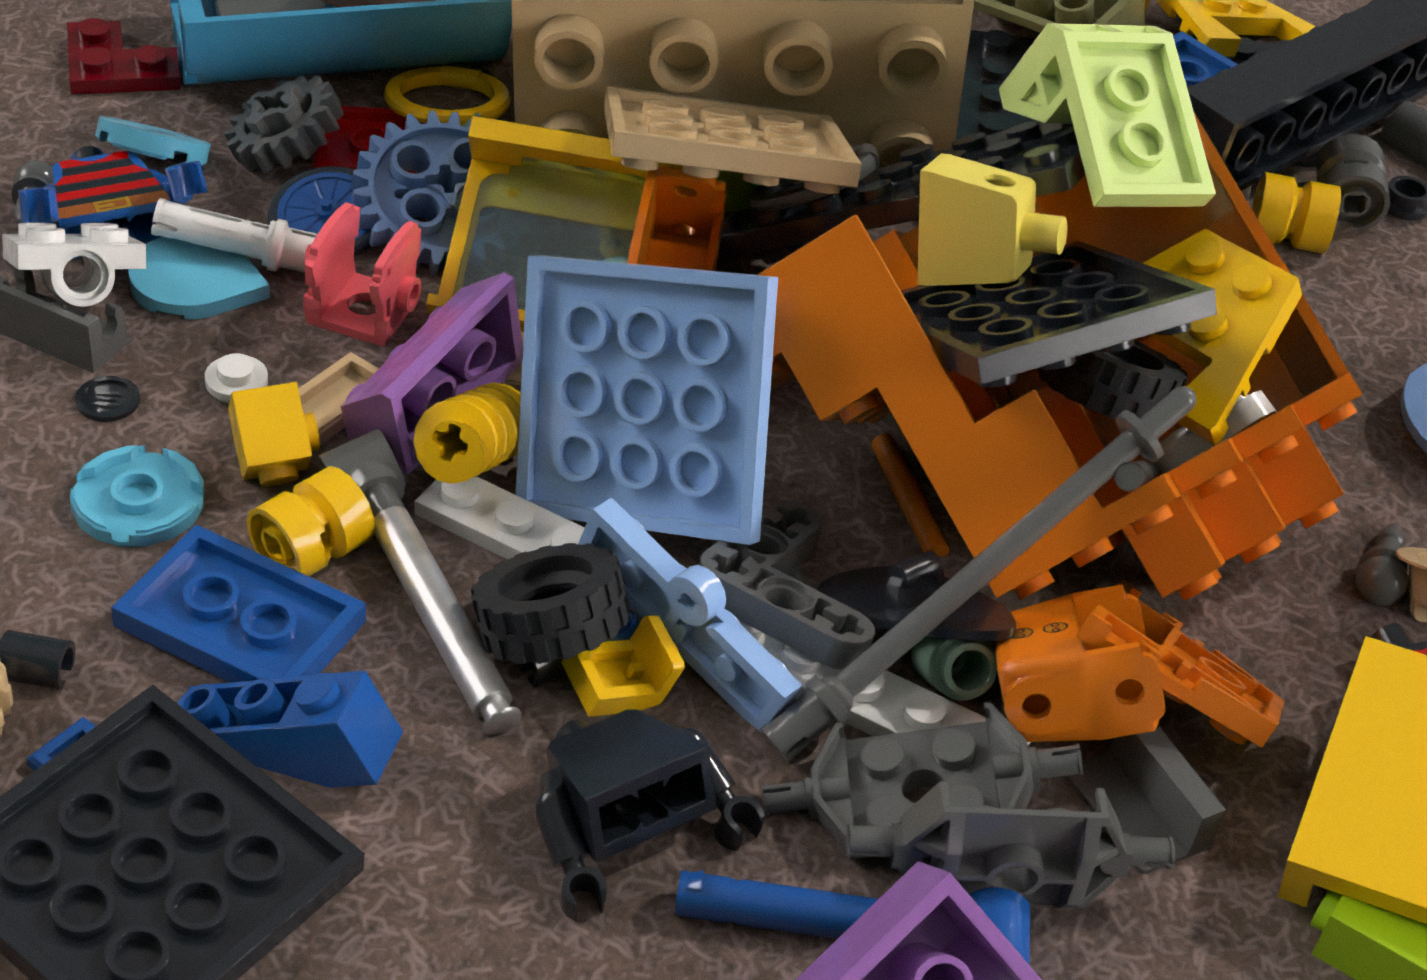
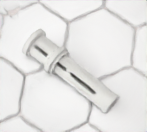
[151,198,317,273]

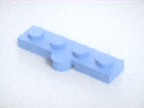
[578,498,802,732]

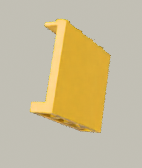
[1278,636,1427,924]

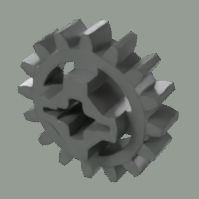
[224,75,344,173]

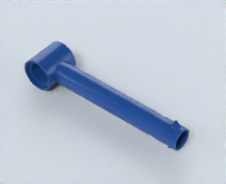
[674,870,1030,965]

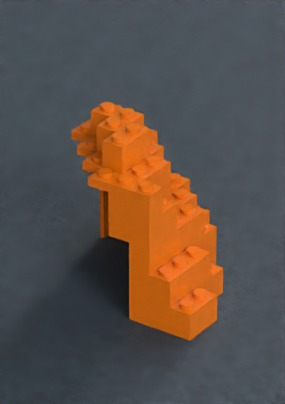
[758,113,1363,601]

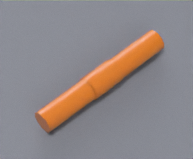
[871,433,949,557]

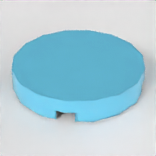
[95,116,211,166]
[70,445,204,547]

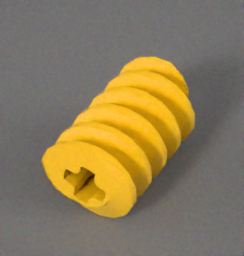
[413,382,521,484]

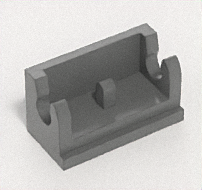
[0,268,131,373]

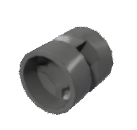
[1315,134,1390,230]

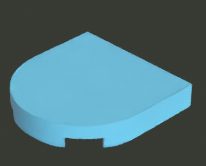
[128,237,270,319]

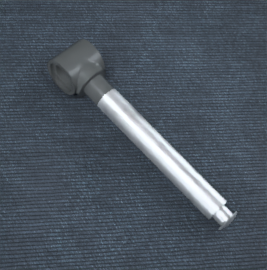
[318,428,521,736]

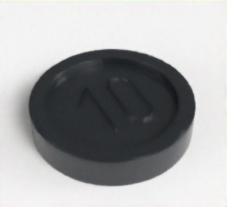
[75,376,140,422]

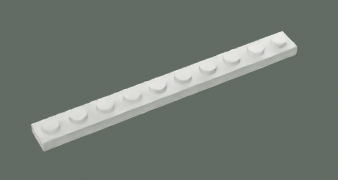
[415,476,1031,748]

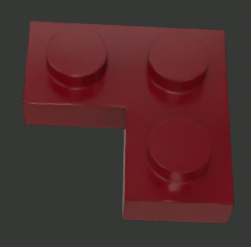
[67,18,181,94]

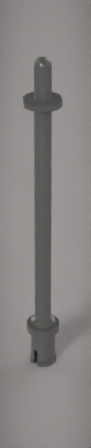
[760,386,1196,764]

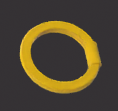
[384,65,511,125]

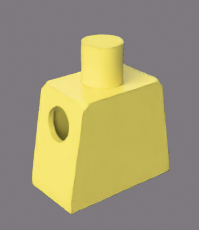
[917,153,1067,286]

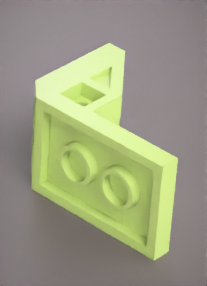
[999,23,1216,207]

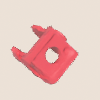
[303,202,421,347]

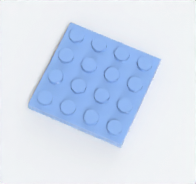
[516,255,778,545]

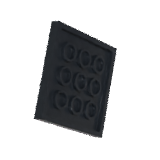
[901,241,1217,388]
[0,685,365,980]

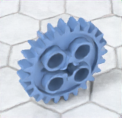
[351,110,534,276]

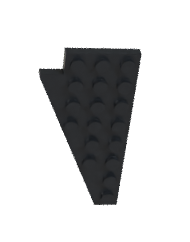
[718,120,1085,259]

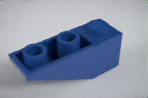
[177,670,403,788]

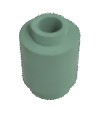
[911,636,997,701]

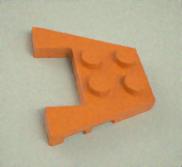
[1075,579,1285,748]

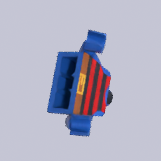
[18,146,208,260]

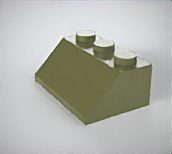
[974,0,1145,34]

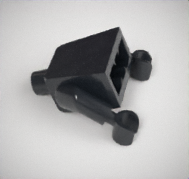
[536,709,764,921]

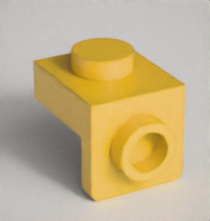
[561,615,685,717]

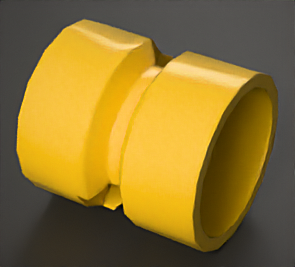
[1251,172,1341,254]
[246,466,375,576]

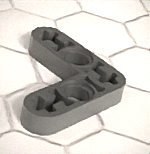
[699,500,875,670]

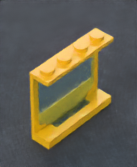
[426,116,691,332]

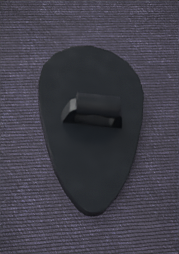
[817,551,1017,641]

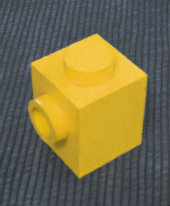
[228,382,320,487]

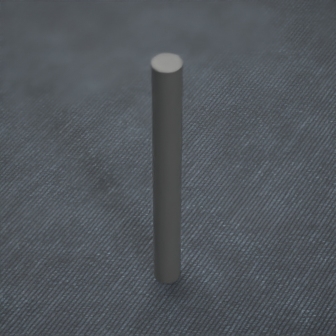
[1115,459,1162,491]

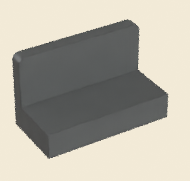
[1065,726,1226,874]

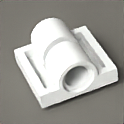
[2,223,146,307]

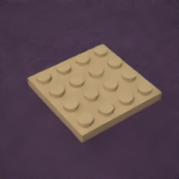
[604,86,862,194]

